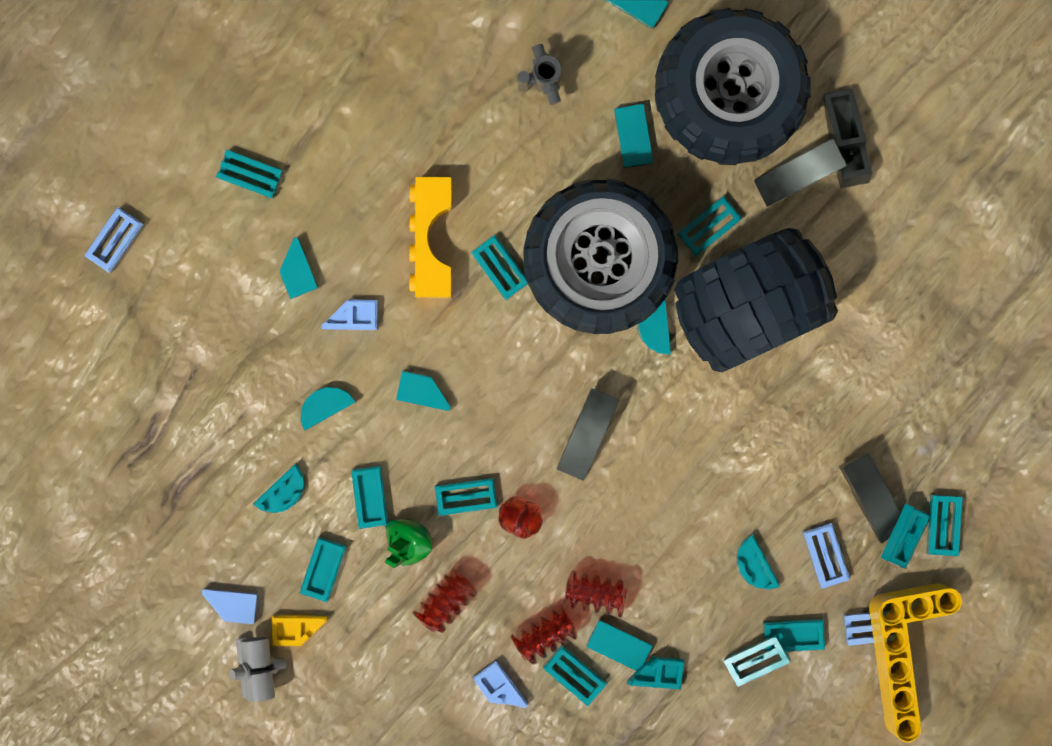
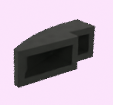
[823,88,872,188]
[754,138,848,207]
[556,388,619,481]
[839,452,900,543]

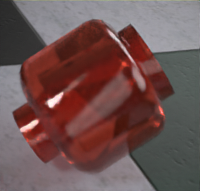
[498,496,543,539]

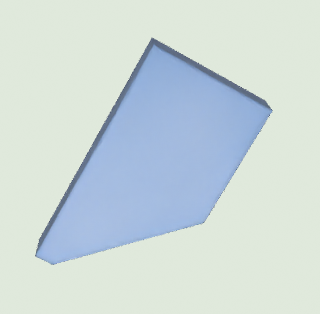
[322,300,378,330]
[202,588,258,624]
[473,659,529,708]

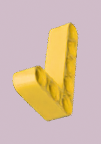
[869,583,962,742]

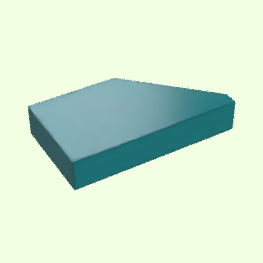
[279,237,319,299]
[396,371,451,411]
[627,656,685,690]

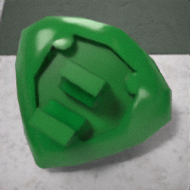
[385,519,433,568]

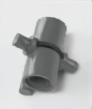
[518,44,561,105]

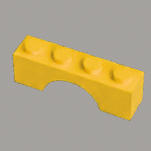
[409,177,453,298]

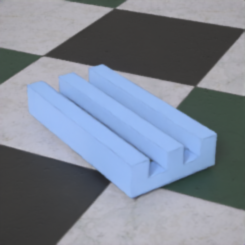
[84,207,144,273]
[802,523,850,589]
[844,610,896,646]

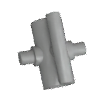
[229,637,286,702]

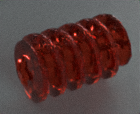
[412,568,477,633]
[563,570,627,618]
[510,604,578,665]

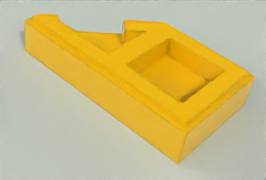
[271,615,328,646]

